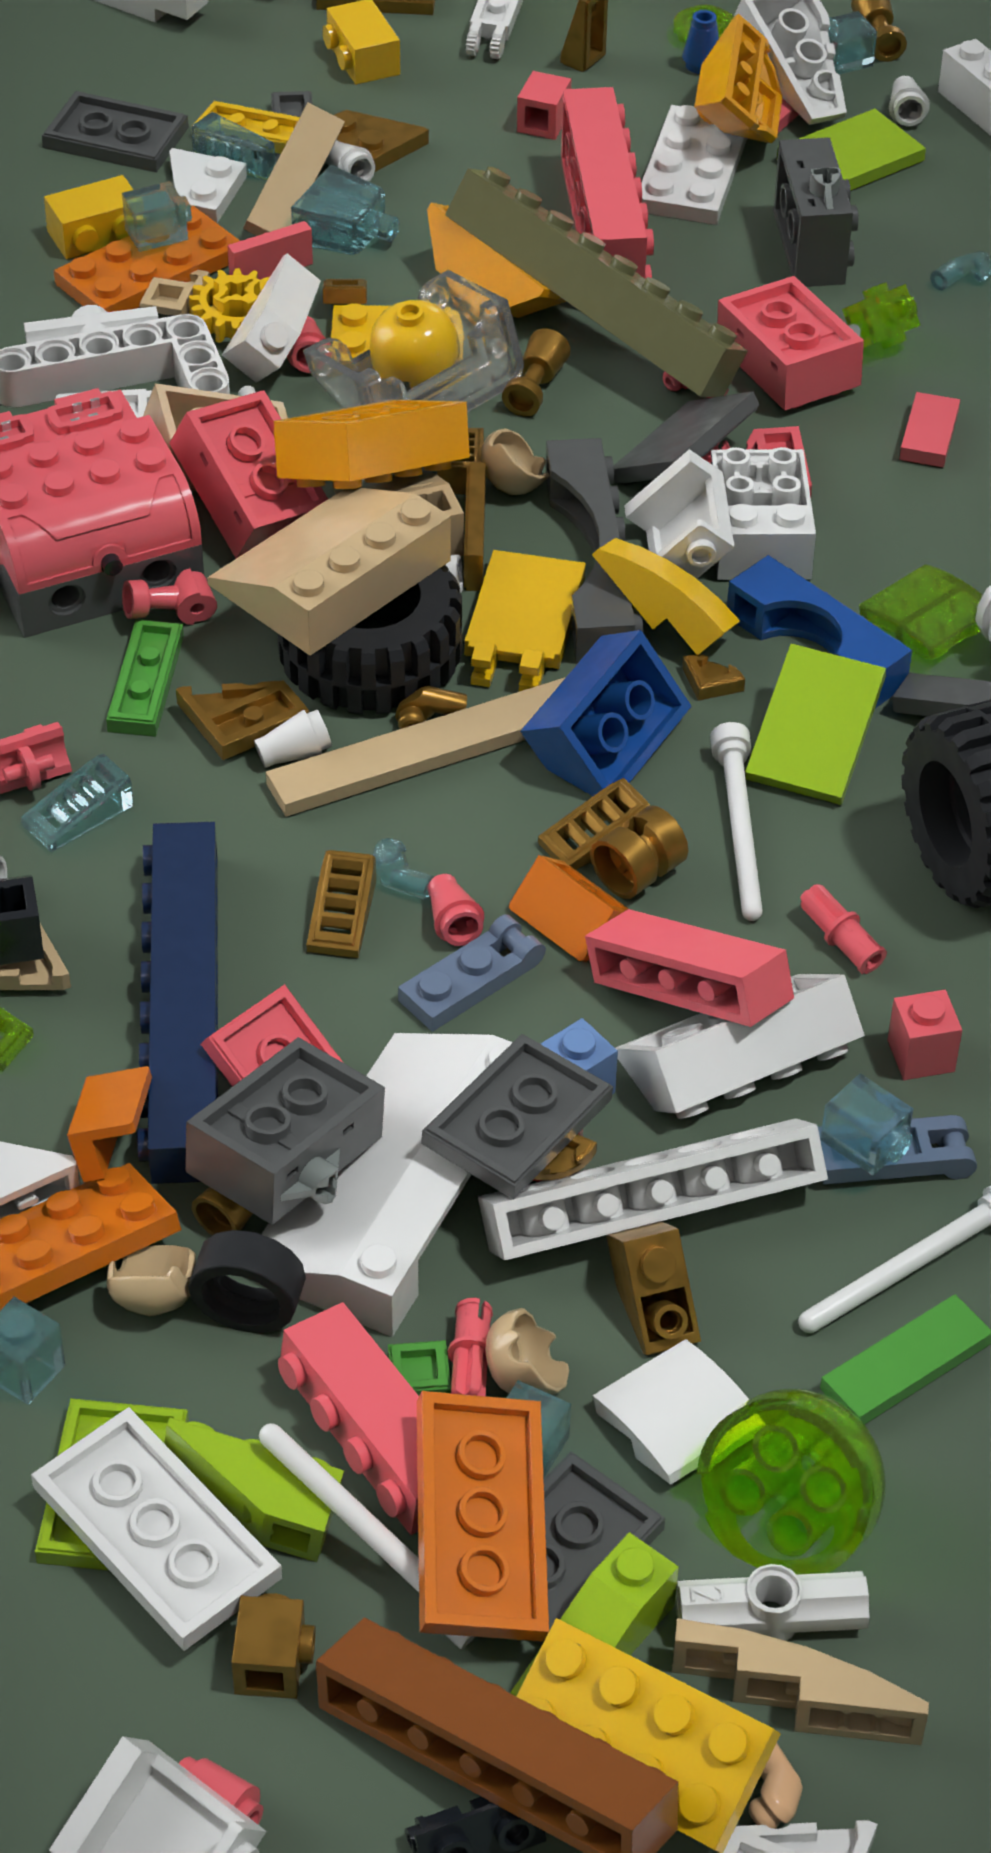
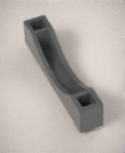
[545,438,643,664]

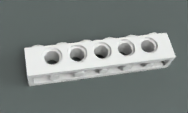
[478,1118,828,1260]

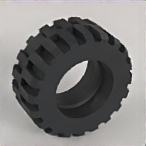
[277,565,462,714]
[901,699,991,908]

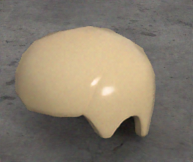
[481,428,550,495]
[107,1245,196,1316]
[485,1308,569,1399]

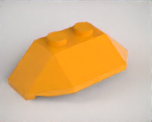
[694,13,783,143]
[427,202,566,319]

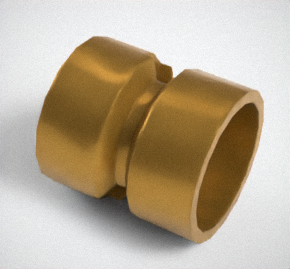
[590,806,689,899]

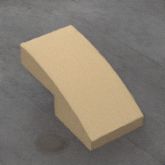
[140,270,210,316]

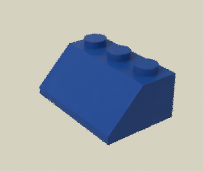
[520,630,692,796]

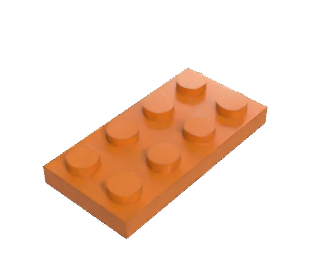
[54,206,240,312]
[0,1163,182,1315]
[416,1391,549,1641]

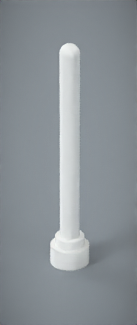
[710,722,763,921]
[798,1185,991,1333]
[259,1423,475,1650]

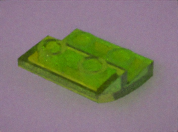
[858,564,983,659]

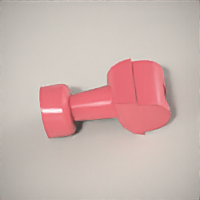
[122,568,217,625]

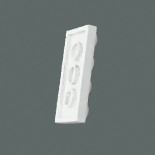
[641,105,747,225]
[31,1407,282,1651]

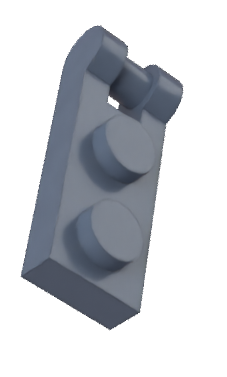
[398,914,546,1032]
[818,1115,977,1184]

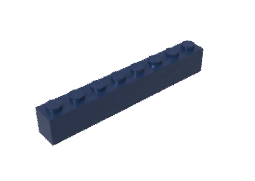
[138,822,218,1184]

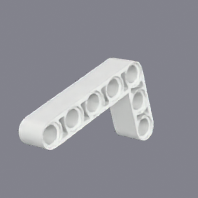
[0,314,230,408]

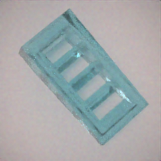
[191,112,275,180]
[21,753,134,852]

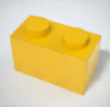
[322,0,400,85]
[44,175,144,259]

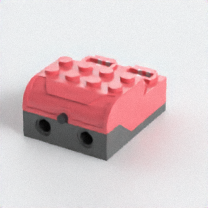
[0,388,204,638]

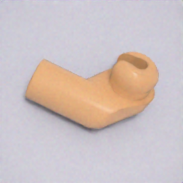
[749,1743,802,1829]

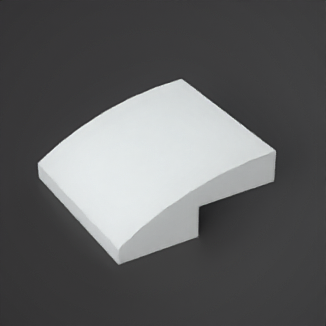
[592,1339,765,1485]

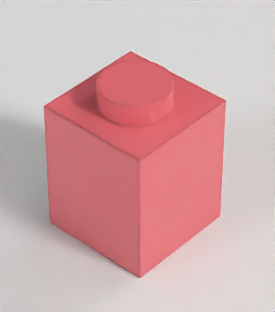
[517,71,572,140]
[887,989,962,1080]

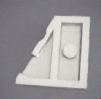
[169,148,247,223]

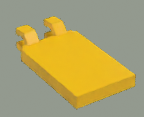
[464,550,586,692]

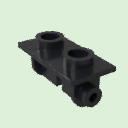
[405,1797,547,1853]

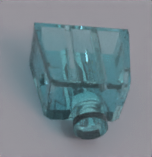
[291,165,400,255]

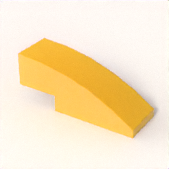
[592,538,740,656]

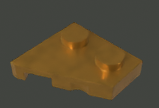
[334,110,429,172]
[176,680,309,760]

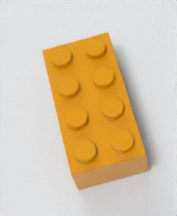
[273,400,470,489]

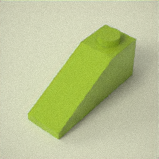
[511,1532,679,1696]

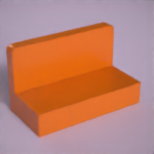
[509,855,628,962]
[67,1066,152,1182]

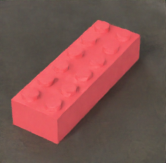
[561,87,654,279]

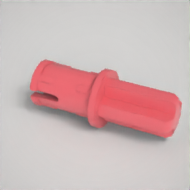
[800,884,887,974]
[447,1298,493,1396]

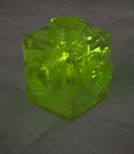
[842,282,921,350]

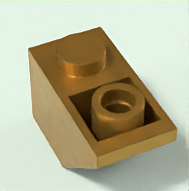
[606,1221,701,1355]

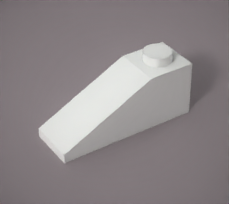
[222,253,321,383]

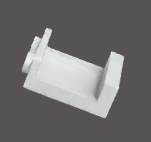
[624,449,734,579]
[49,1736,267,1853]

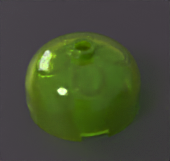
[697,1388,886,1575]

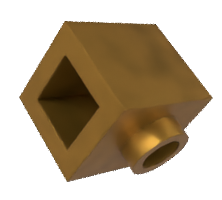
[232,1593,316,1699]

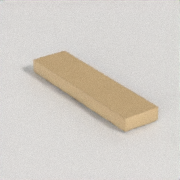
[243,102,345,236]

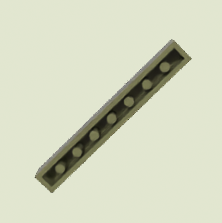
[445,166,748,397]

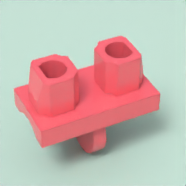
[0,722,72,794]

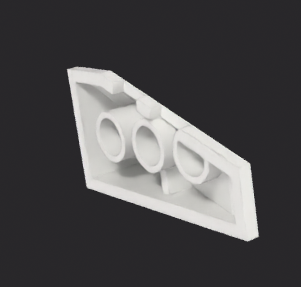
[733,0,847,125]

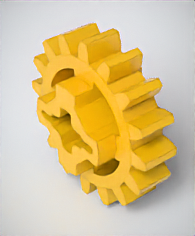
[189,268,270,343]

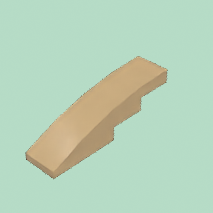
[672,1618,929,1745]

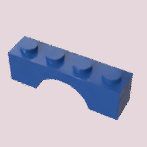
[727,555,912,709]

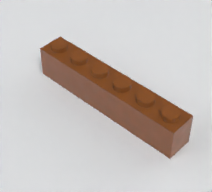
[316,1617,679,1853]

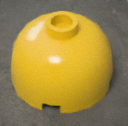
[370,300,460,389]

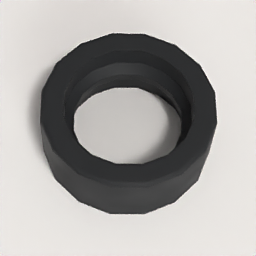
[188,1230,306,1333]

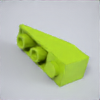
[164,1417,344,1562]

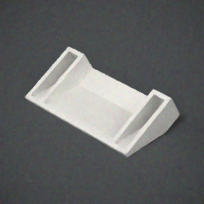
[261,1033,513,1337]

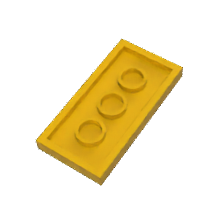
[516,1618,781,1853]

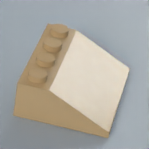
[207,488,451,656]

